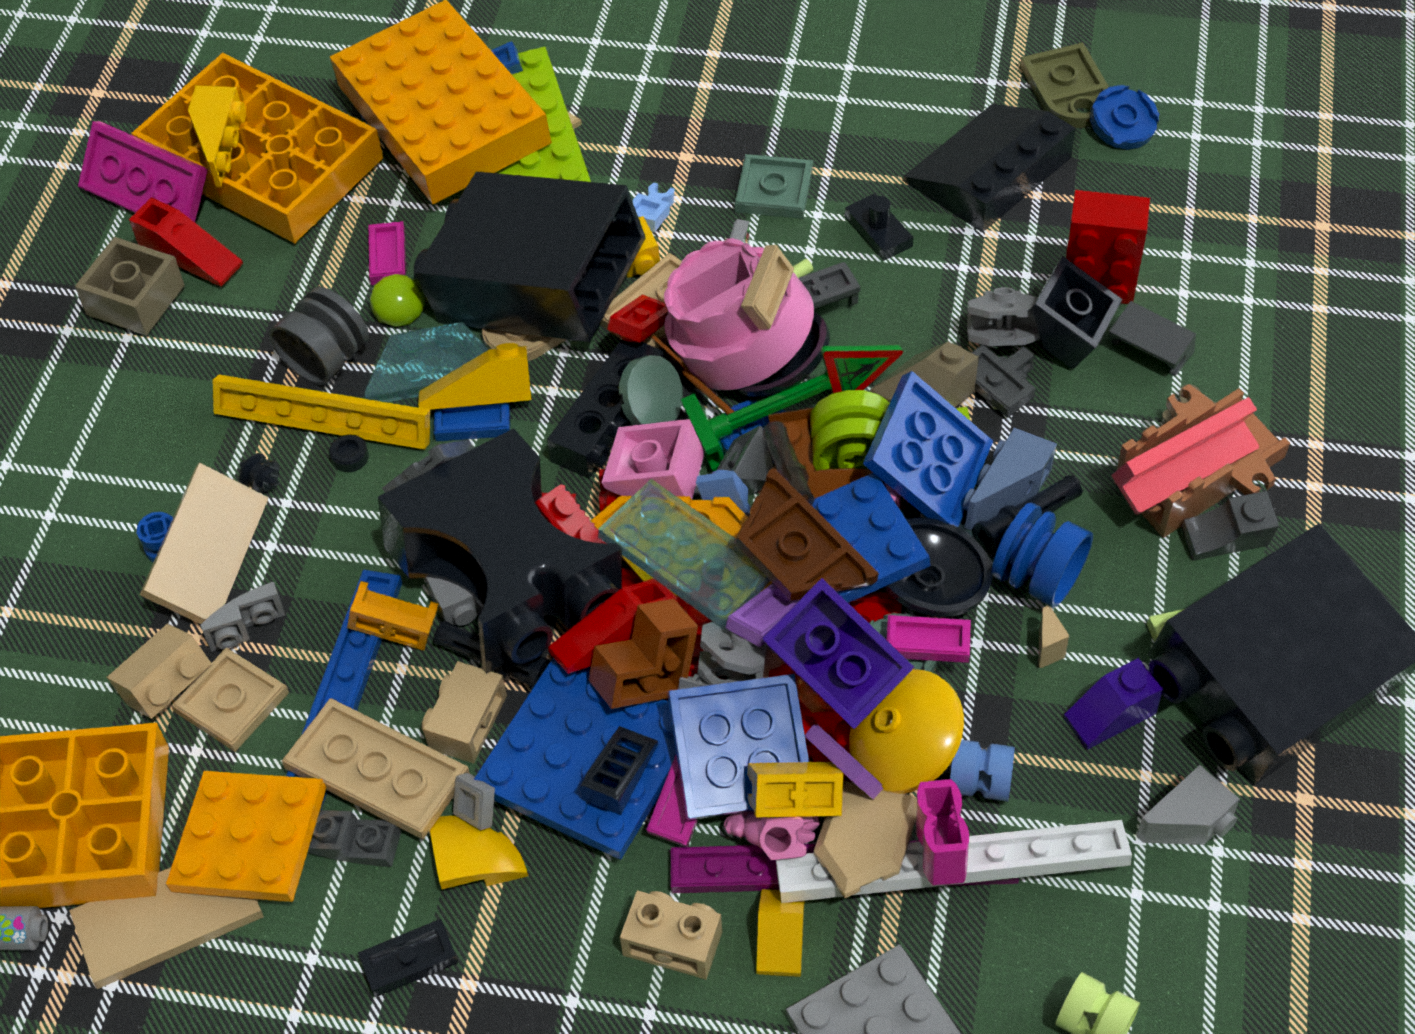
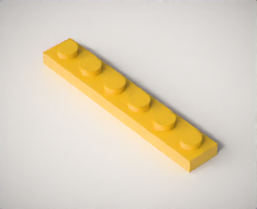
[212,374,430,450]

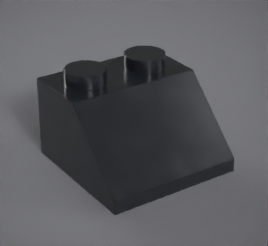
[1032,256,1122,369]

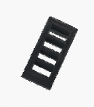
[580,726,658,815]

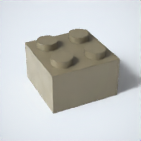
[75,237,185,336]

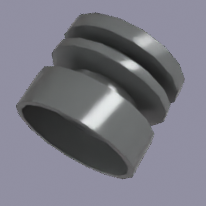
[269,286,369,386]

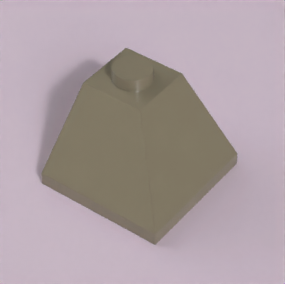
[870,341,979,407]

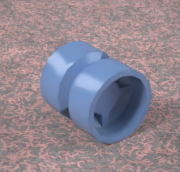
[950,740,1015,802]

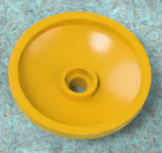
[849,669,964,794]

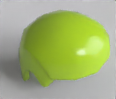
[370,274,425,327]

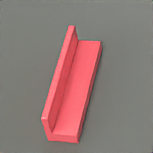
[1111,397,1259,515]

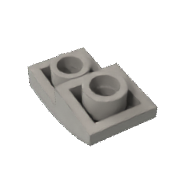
[201,582,285,652]

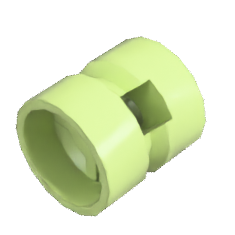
[1056,972,1140,1034]

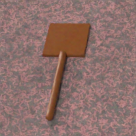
[651,335,735,415]

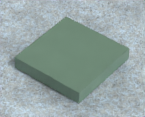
[734,154,813,219]

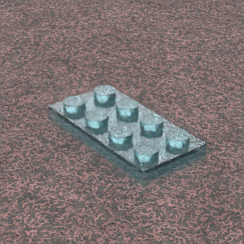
[598,479,770,629]

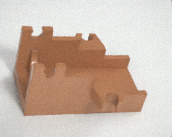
[1114,384,1290,538]

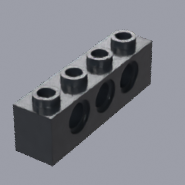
[547,339,664,479]

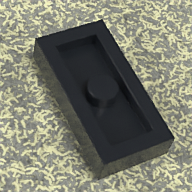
[358,919,458,997]

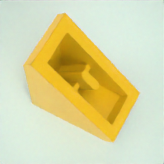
[756,889,805,977]

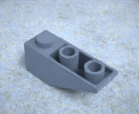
[962,428,1057,530]

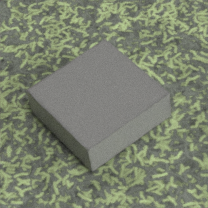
[453,773,495,830]

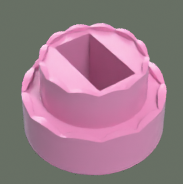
[664,238,814,390]

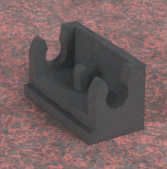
[799,262,861,309]
[1109,301,1196,375]

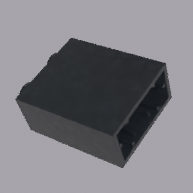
[414,171,646,342]
[1147,523,1415,785]

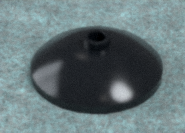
[736,313,830,397]
[883,518,992,617]

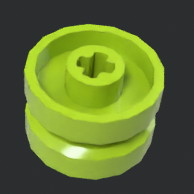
[810,390,890,471]

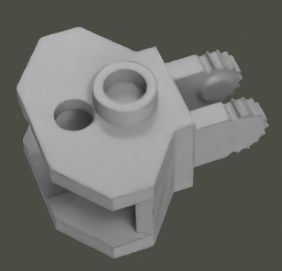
[967,287,1041,346]
[697,621,785,685]

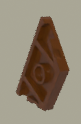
[736,467,879,601]

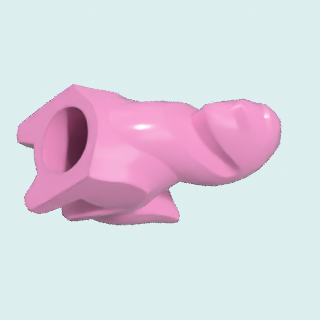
[724,811,820,860]

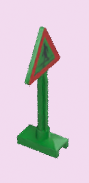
[680,345,903,472]

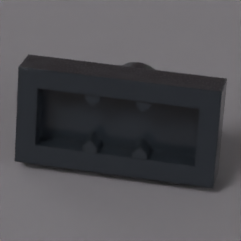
[845,194,914,261]

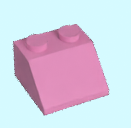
[601,419,705,499]

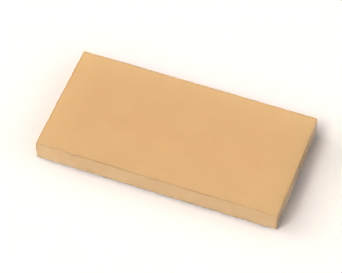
[139,463,269,624]
[282,698,470,839]
[69,867,264,989]

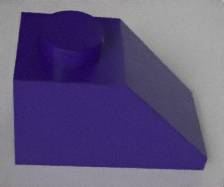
[1064,658,1163,750]

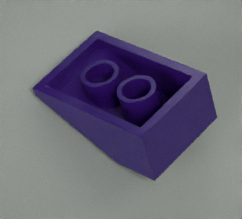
[762,578,915,730]

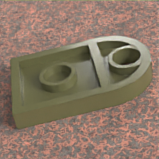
[1020,42,1109,128]

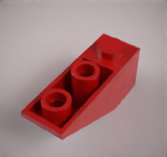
[129,197,243,287]
[548,577,677,673]

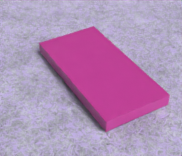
[78,121,208,222]

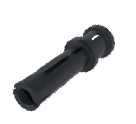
[973,474,1082,554]
[434,621,552,691]

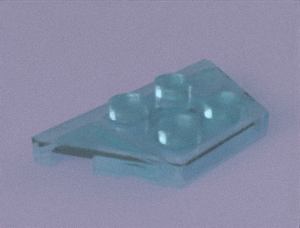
[365,322,489,402]

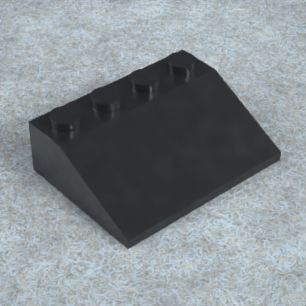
[903,104,1076,233]

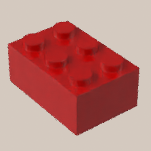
[1065,190,1150,304]

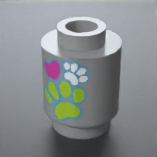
[0,906,48,950]

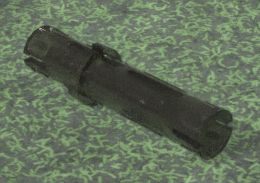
[762,421,814,505]

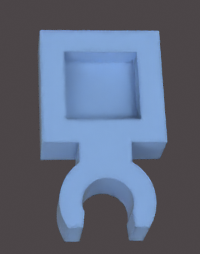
[632,183,675,233]

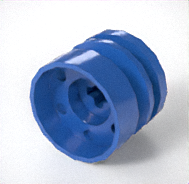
[991,502,1093,608]

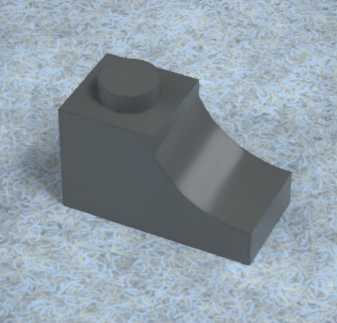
[1181,491,1279,561]

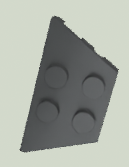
[382,440,475,493]

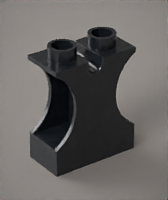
[378,428,622,674]

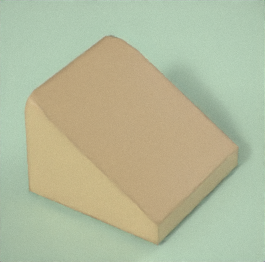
[1038,606,1069,668]

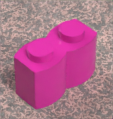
[916,779,969,886]

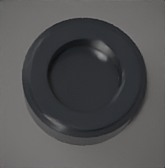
[329,434,369,472]

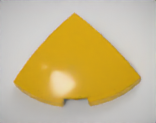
[430,816,528,889]

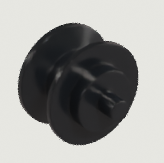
[239,453,279,494]

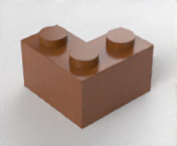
[589,599,698,709]

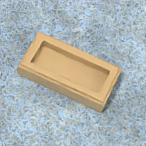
[741,245,794,330]

